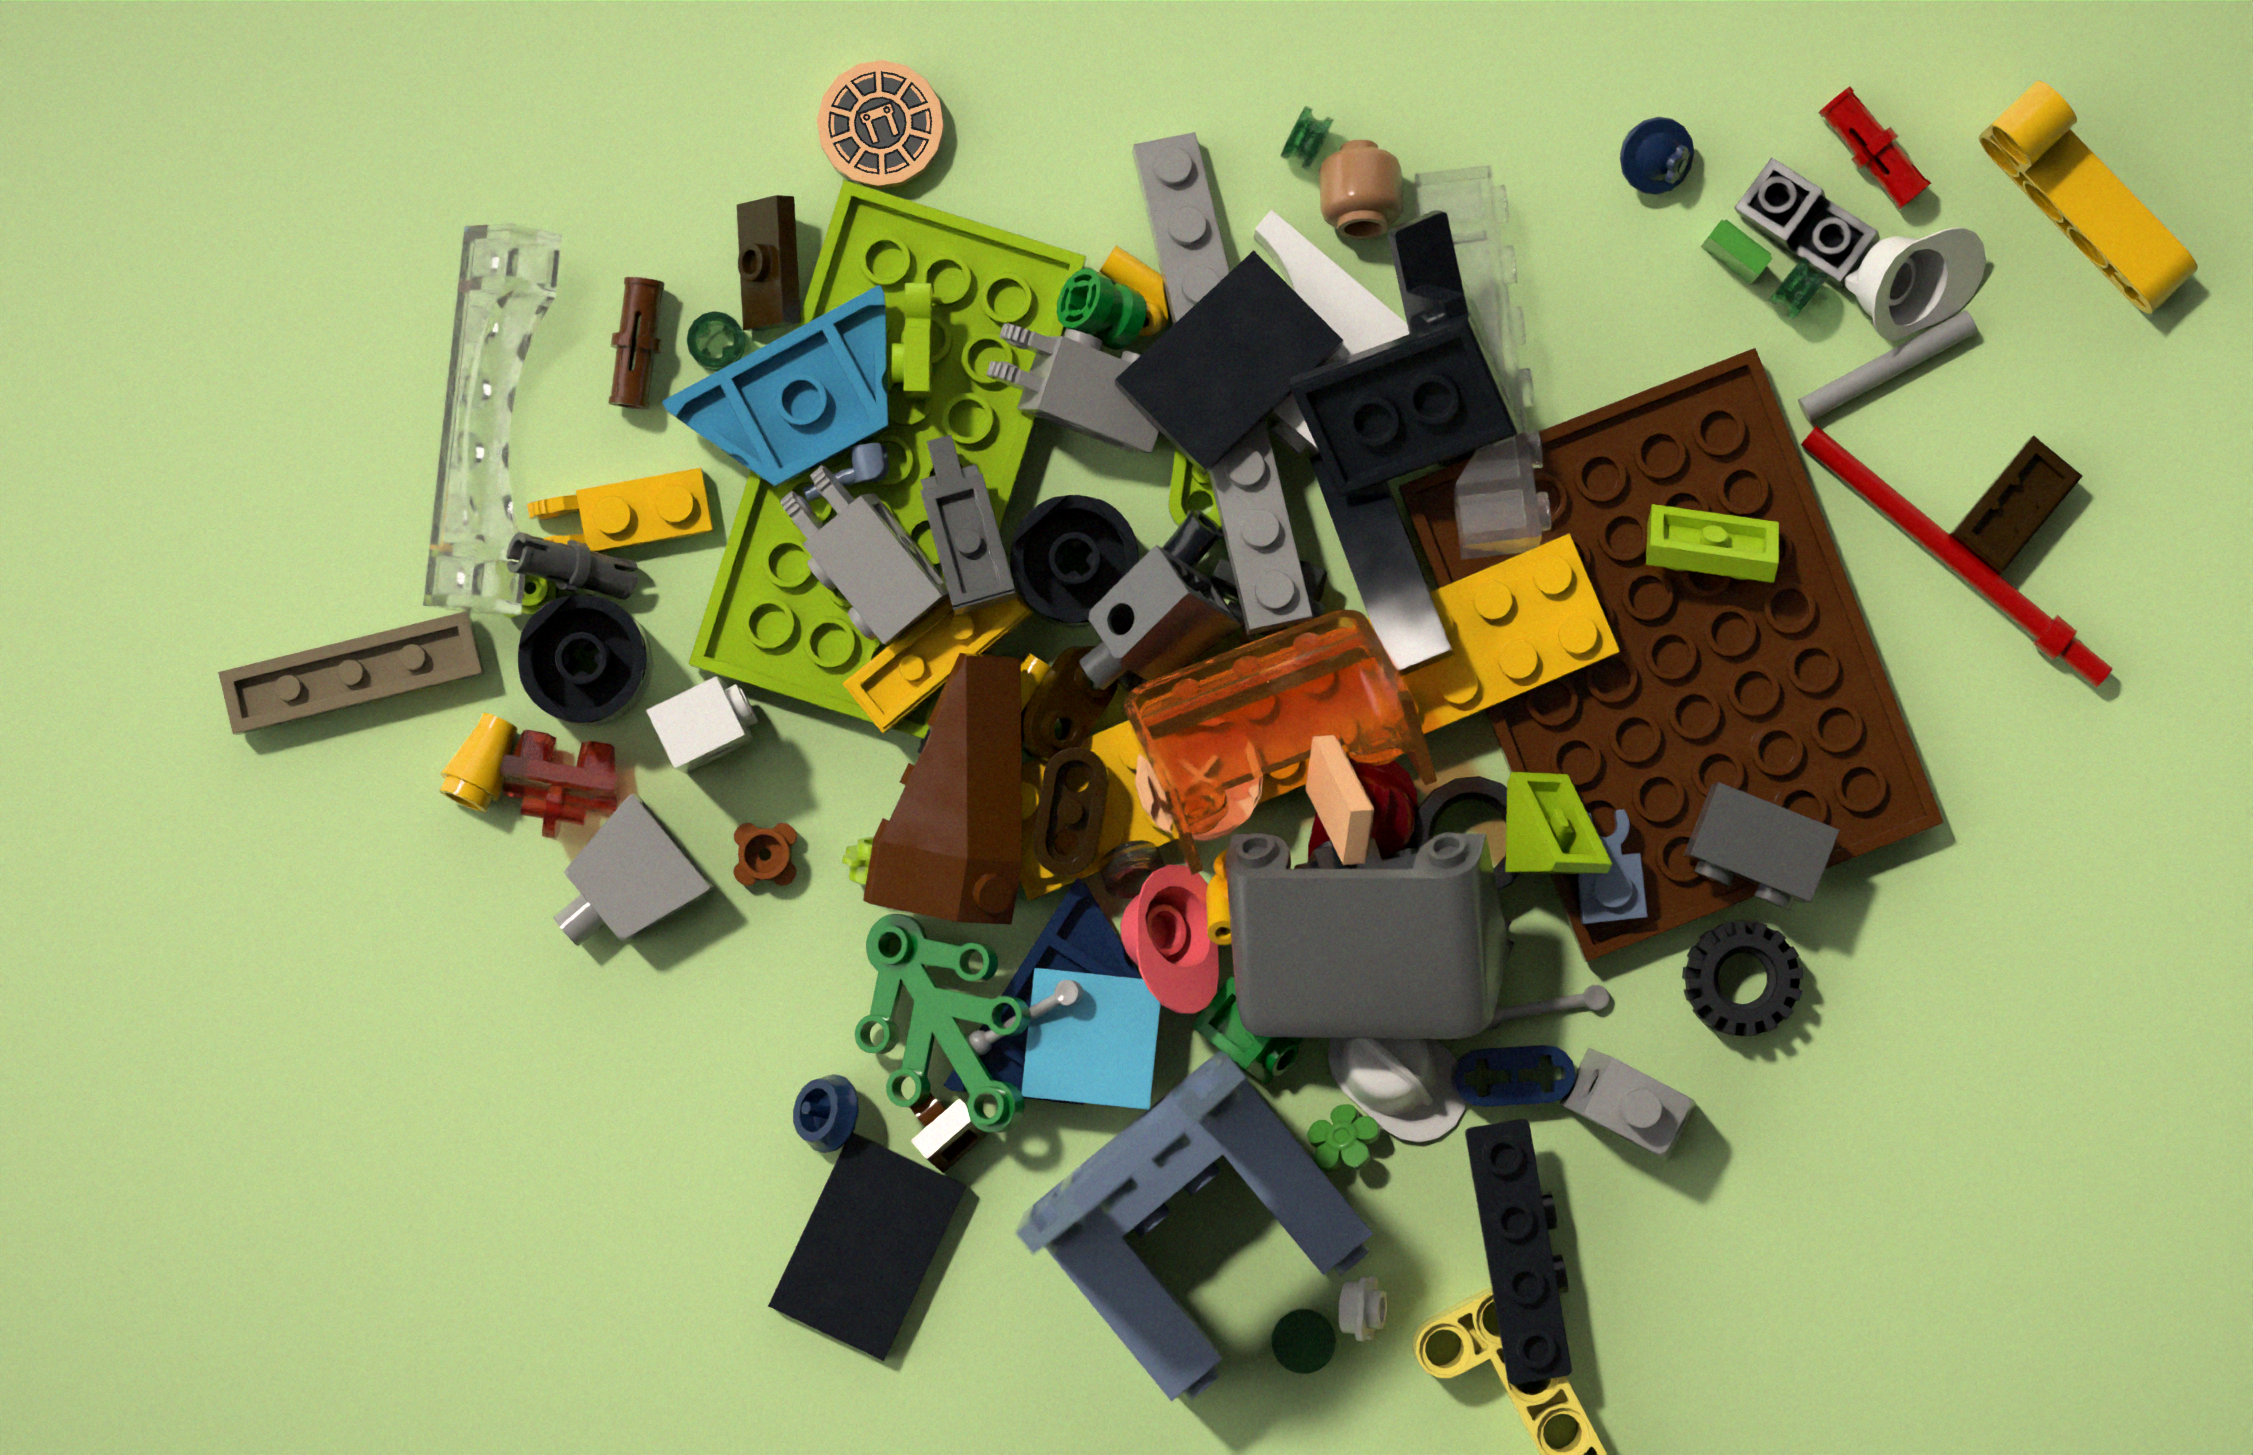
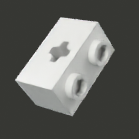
[646,676,758,774]

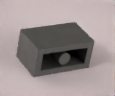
[1683,782,1840,910]

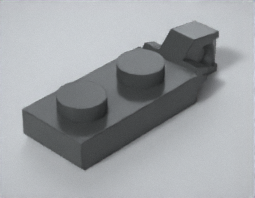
[920,435,1018,616]

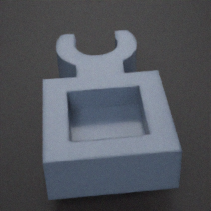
[1576,809,1647,924]

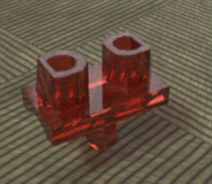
[500,729,620,840]

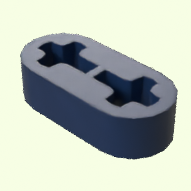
[1451,1045,1575,1107]

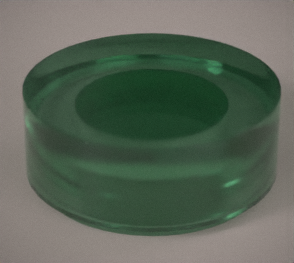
[1271,1308,1336,1374]

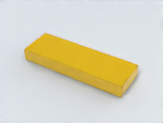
[842,592,1033,735]

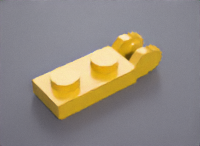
[527,468,714,553]

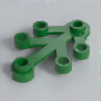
[855,914,1030,1133]

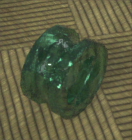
[1280,106,1334,171]
[1768,256,1829,320]
[687,311,746,372]

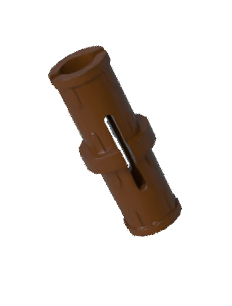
[608,277,665,410]

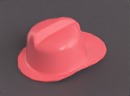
[1120,864,1219,1014]

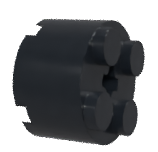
[1010,495,1139,628]
[518,594,654,727]

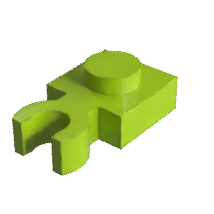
[892,283,933,399]

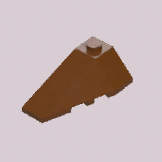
[863,653,1022,925]

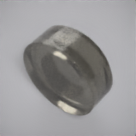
[1099,840,1165,899]

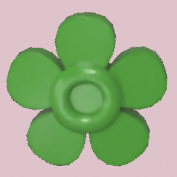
[1307,1104,1380,1172]

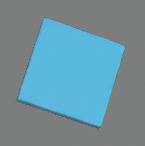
[1021,968,1160,1110]

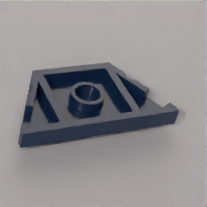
[943,878,1142,1105]

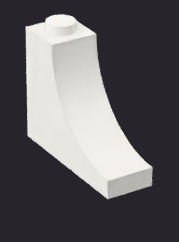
[1253,209,1409,456]

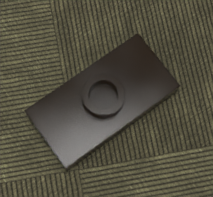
[737,195,801,332]
[1950,435,2083,575]

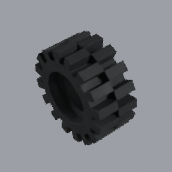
[1682,921,1804,1036]

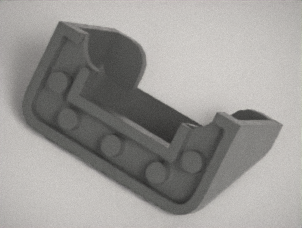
[1226,833,1510,1039]

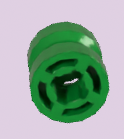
[1056,268,1147,350]

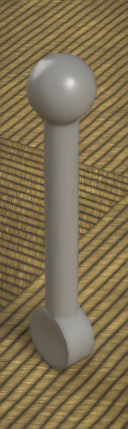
[968,980,1083,1056]
[1485,985,1609,1029]

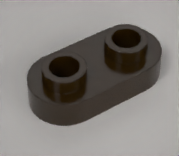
[1021,646,1118,761]
[1033,747,1110,875]

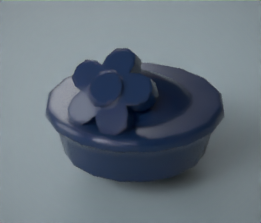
[1620,117,1695,195]
[793,1074,859,1153]

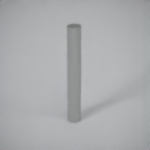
[1798,311,1978,422]

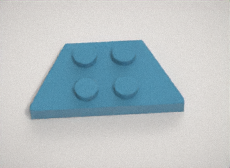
[662,285,889,488]

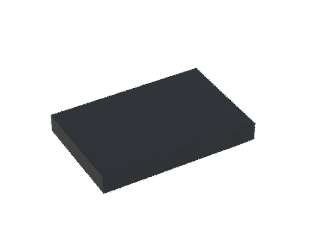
[1115,250,1344,475]
[1289,312,1520,498]
[768,1132,967,1361]

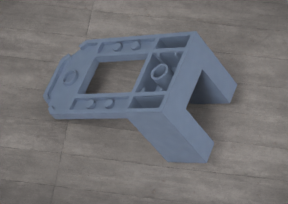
[1016,1050,1373,1402]

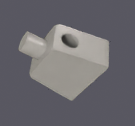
[553,794,715,946]
[1559,1048,1697,1161]

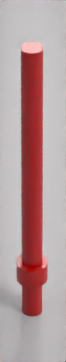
[1800,425,2113,688]

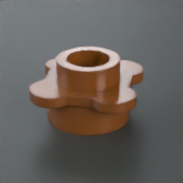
[733,823,797,886]

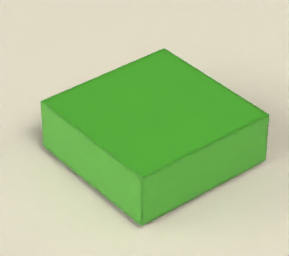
[1701,219,1772,284]

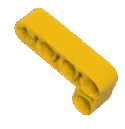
[1979,81,2198,314]

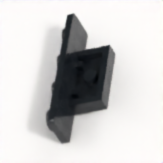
[1388,210,1496,468]
[1465,1119,1572,1385]

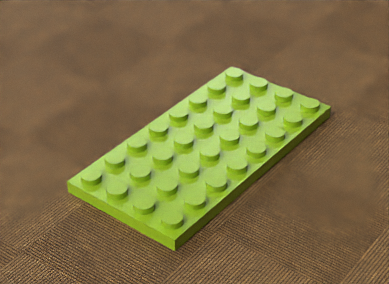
[688,180,1086,739]

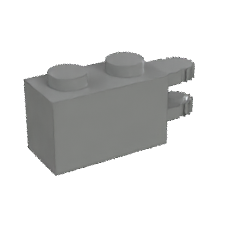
[986,323,1159,453]
[780,466,949,645]

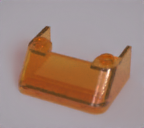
[1123,610,1437,875]

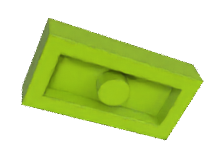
[1646,504,1779,583]

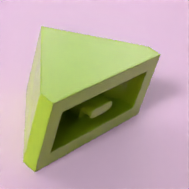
[1505,772,1612,874]

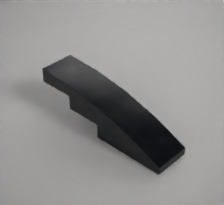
[1310,454,1455,679]

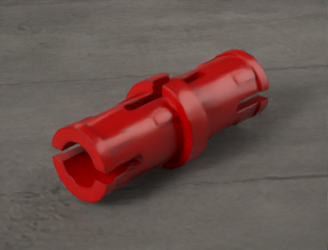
[1818,86,1931,210]

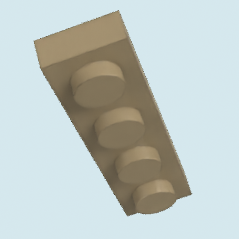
[218,611,485,735]

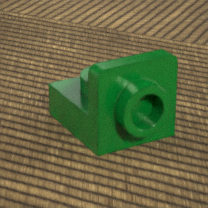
[1192,976,1304,1084]

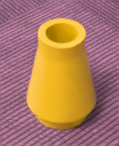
[439,713,518,813]

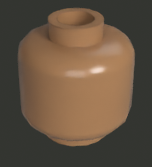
[1319,140,1403,240]

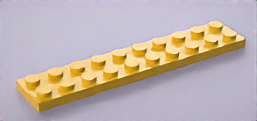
[1019,533,1620,901]

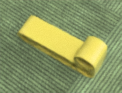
[1412,1287,1607,1455]

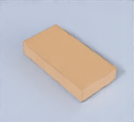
[1306,735,1374,865]

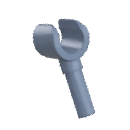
[803,443,889,502]

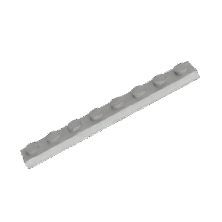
[1132,132,1312,635]

